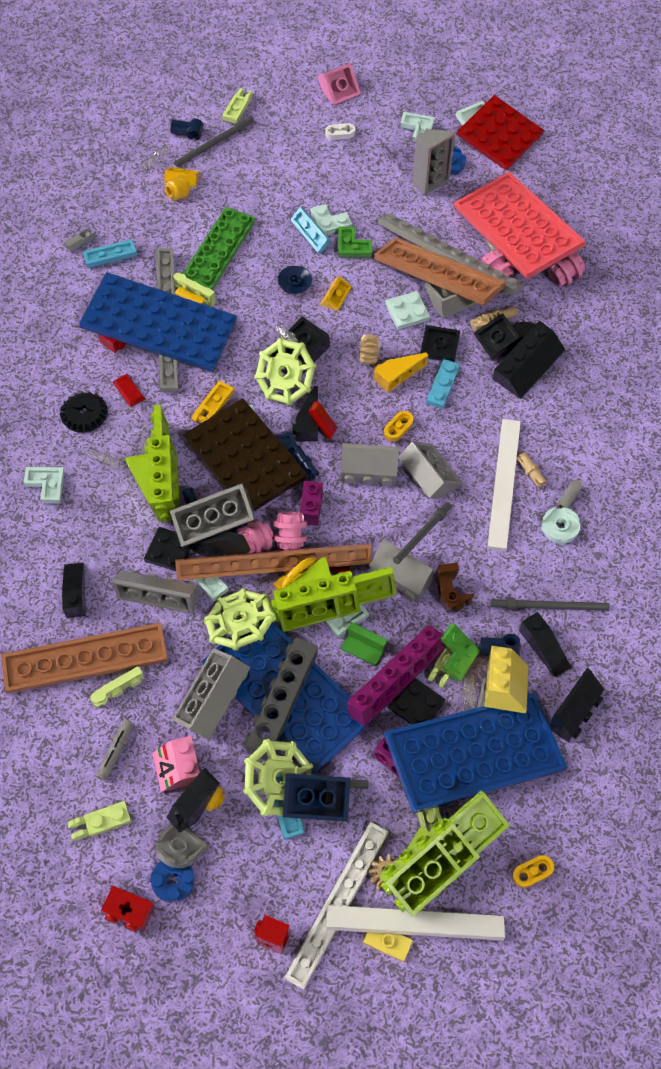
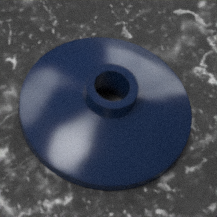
[278,266,312,294]

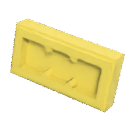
[363,932,413,963]

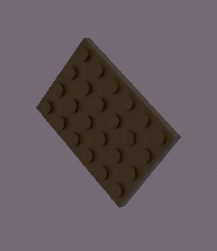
[182,398,308,511]

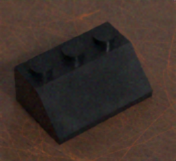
[549,668,604,743]

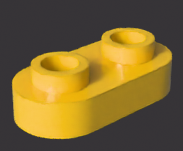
[384,411,414,442]
[512,855,554,889]

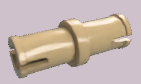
[517,452,548,488]

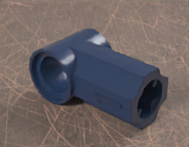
[170,119,204,140]
[480,634,520,656]

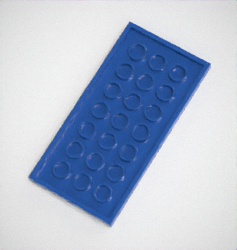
[79,272,237,373]
[201,611,373,775]
[384,693,568,814]

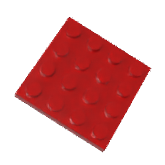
[456,94,545,170]

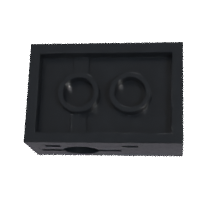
[270,316,330,375]

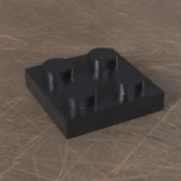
[474,313,522,361]
[420,325,460,362]
[144,527,193,572]
[388,678,446,725]

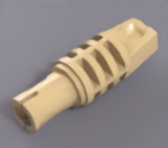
[471,306,518,332]

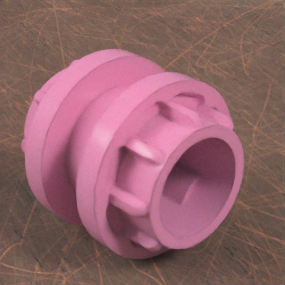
[480,250,514,277]
[548,252,585,287]
[273,512,307,550]
[235,520,274,554]

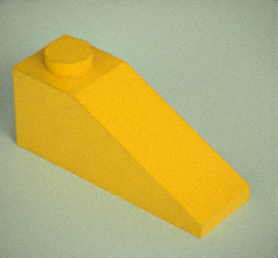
[373,353,428,393]

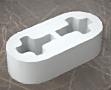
[325,123,355,140]

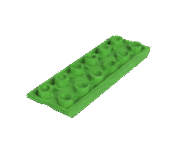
[183,207,256,291]

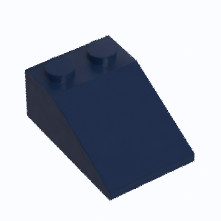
[283,773,351,822]

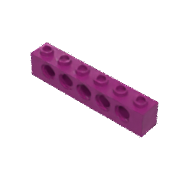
[347,625,445,727]

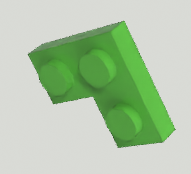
[338,227,372,257]
[440,624,480,681]

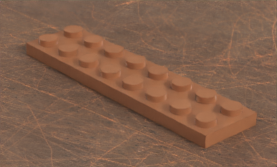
[374,237,505,306]
[1,622,168,694]

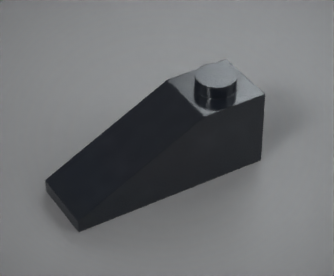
[292,386,318,442]
[193,531,251,557]
[62,562,86,618]
[519,612,571,677]
[166,768,220,833]

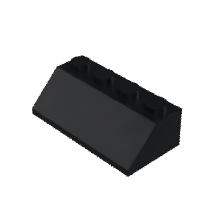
[493,320,565,399]

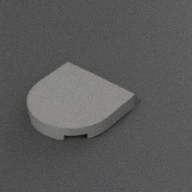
[156,824,209,868]

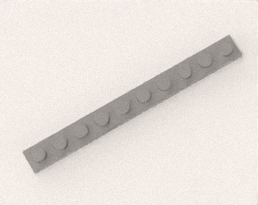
[378,214,523,296]
[156,248,178,392]

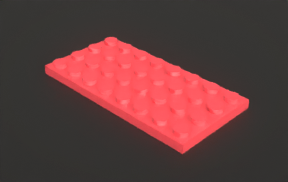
[454,172,586,279]

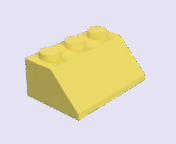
[485,646,529,713]

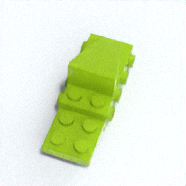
[125,404,180,522]
[271,557,397,632]
[379,790,510,917]

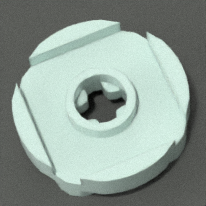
[541,507,580,545]

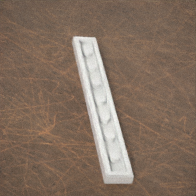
[487,419,521,552]
[284,822,389,990]
[326,905,505,941]

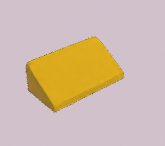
[164,167,201,187]
[320,276,352,311]

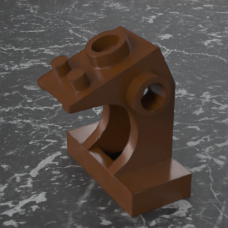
[434,562,475,613]

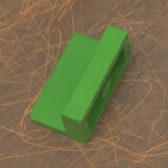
[341,623,387,666]

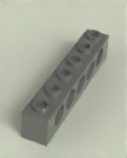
[244,637,318,760]

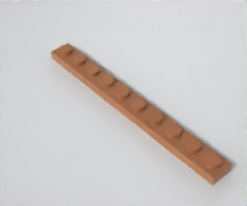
[175,543,372,580]

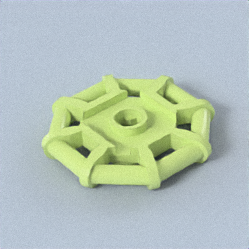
[254,338,317,406]
[204,588,276,651]
[243,739,313,817]

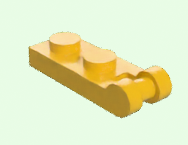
[192,380,235,423]

